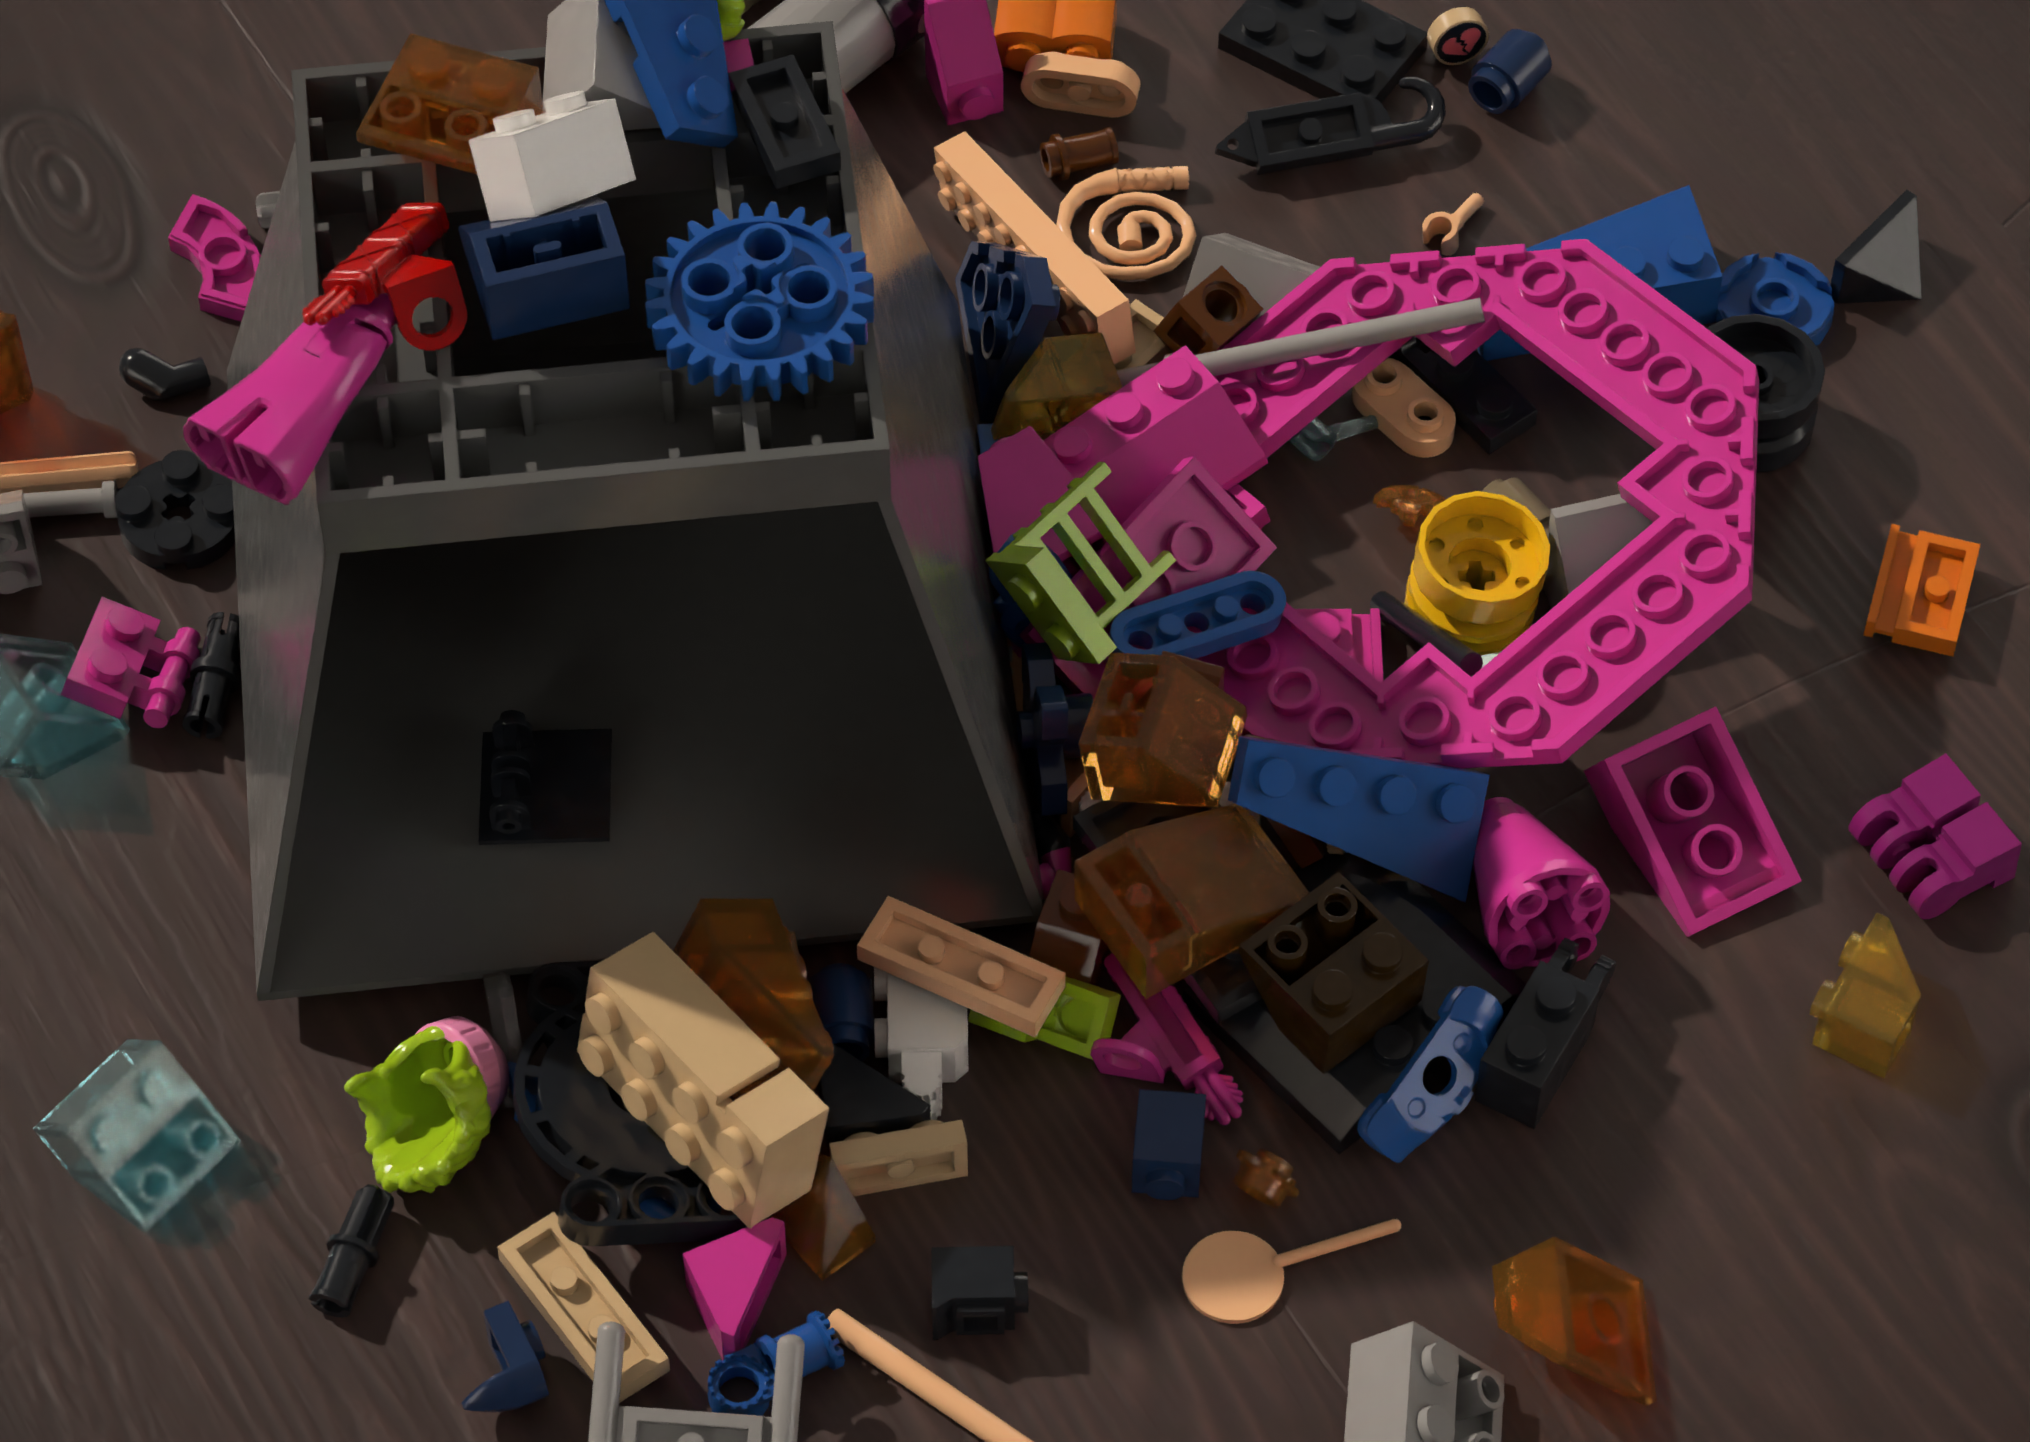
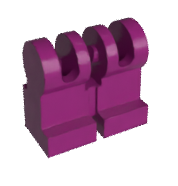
[1848,753,2022,919]

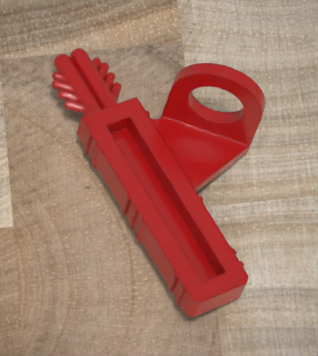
[302,203,467,351]

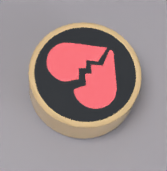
[1427,7,1489,65]

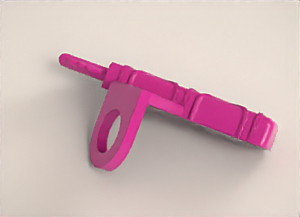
[1090,939,1243,1126]

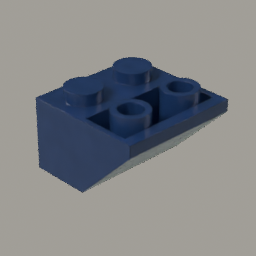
[459,195,630,340]

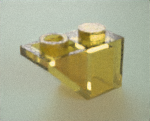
[991,332,1122,440]
[1810,912,1921,1078]

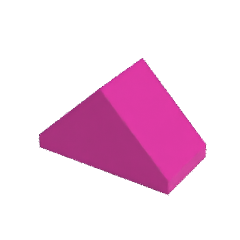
[683,1217,787,1360]

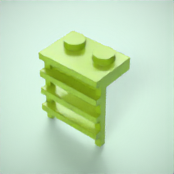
[985,462,1176,664]

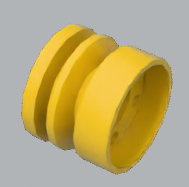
[1404,491,1550,655]

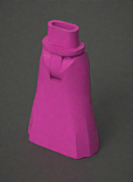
[183,293,396,505]

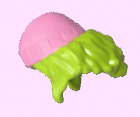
[344,1016,509,1193]

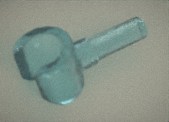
[1290,415,1378,461]

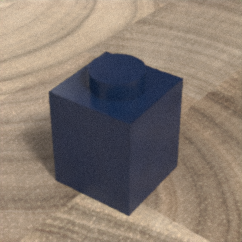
[1132,1089,1206,1200]

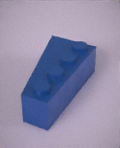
[1477,185,1723,361]

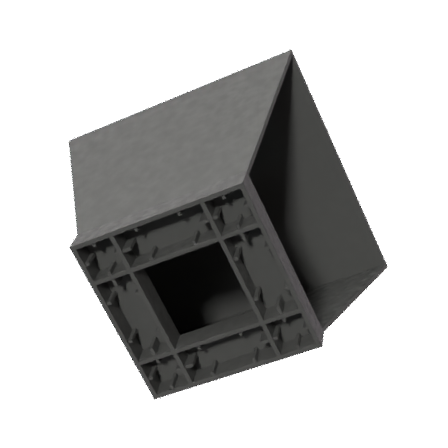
[227,21,1045,1001]

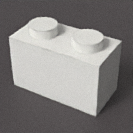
[468,91,636,222]

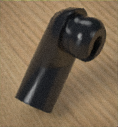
[119,348,211,401]

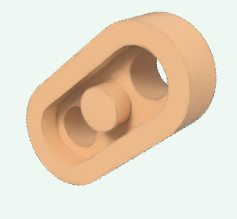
[1021,52,1141,118]
[1352,358,1456,458]

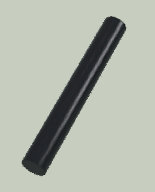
[1370,591,1483,676]

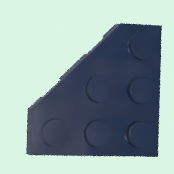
[955,241,1060,422]

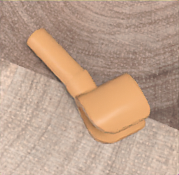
[1423,193,1484,256]

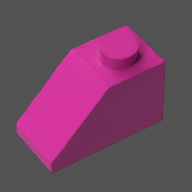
[924,0,1003,125]

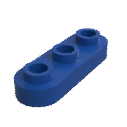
[1109,571,1286,675]

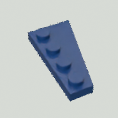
[1228,736,1490,903]

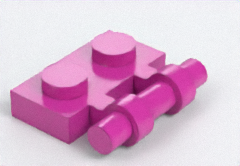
[60,596,201,728]

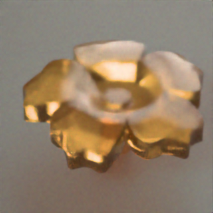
[1373,485,1446,527]

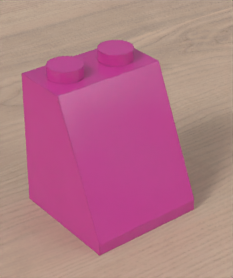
[977,426,1106,658]

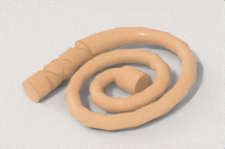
[1056,166,1197,280]

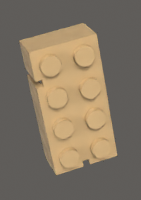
[577,931,829,1229]

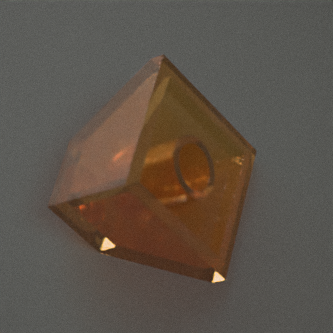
[1492,1236,1657,1406]

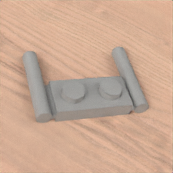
[588,1321,805,1442]

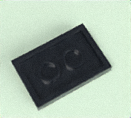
[1218,0,1428,104]

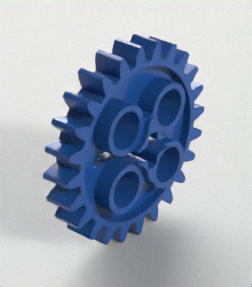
[645,202,875,401]

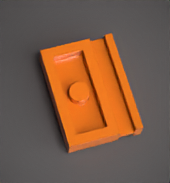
[1863,523,1981,657]

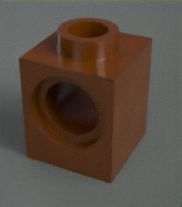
[1153,265,1264,355]

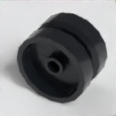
[1707,314,1825,473]

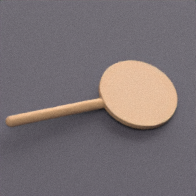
[1182,1219,1402,1324]

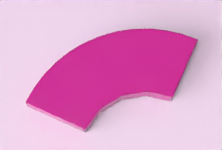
[168,194,261,322]

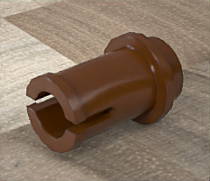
[1040,127,1119,181]

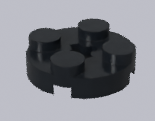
[114,450,235,570]

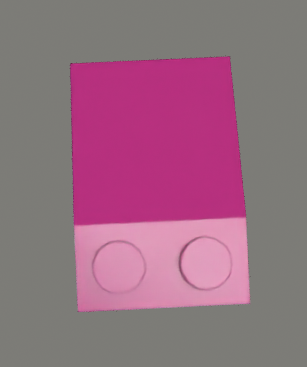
[1584,706,1802,937]

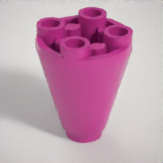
[1473,797,1610,969]

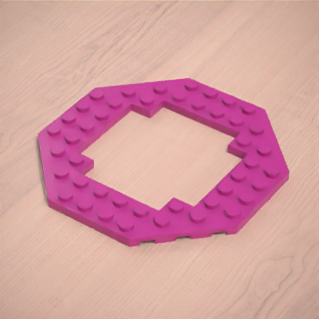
[1196,239,1759,768]

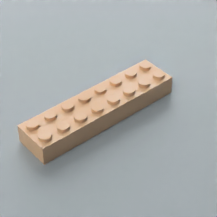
[933,131,1136,370]

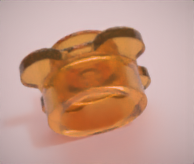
[1233,1149,1300,1208]

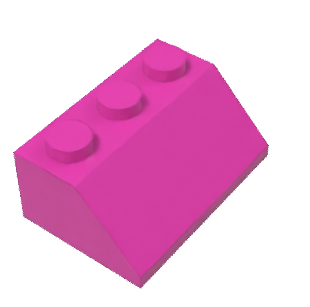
[1043,345,1268,525]

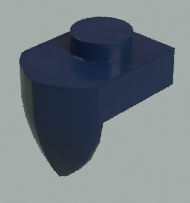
[461,1300,549,1412]

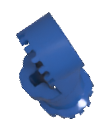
[708,1310,845,1416]

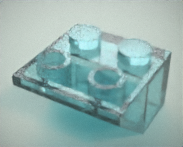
[33,1039,241,1232]

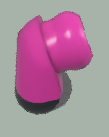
[1031,807,1072,899]

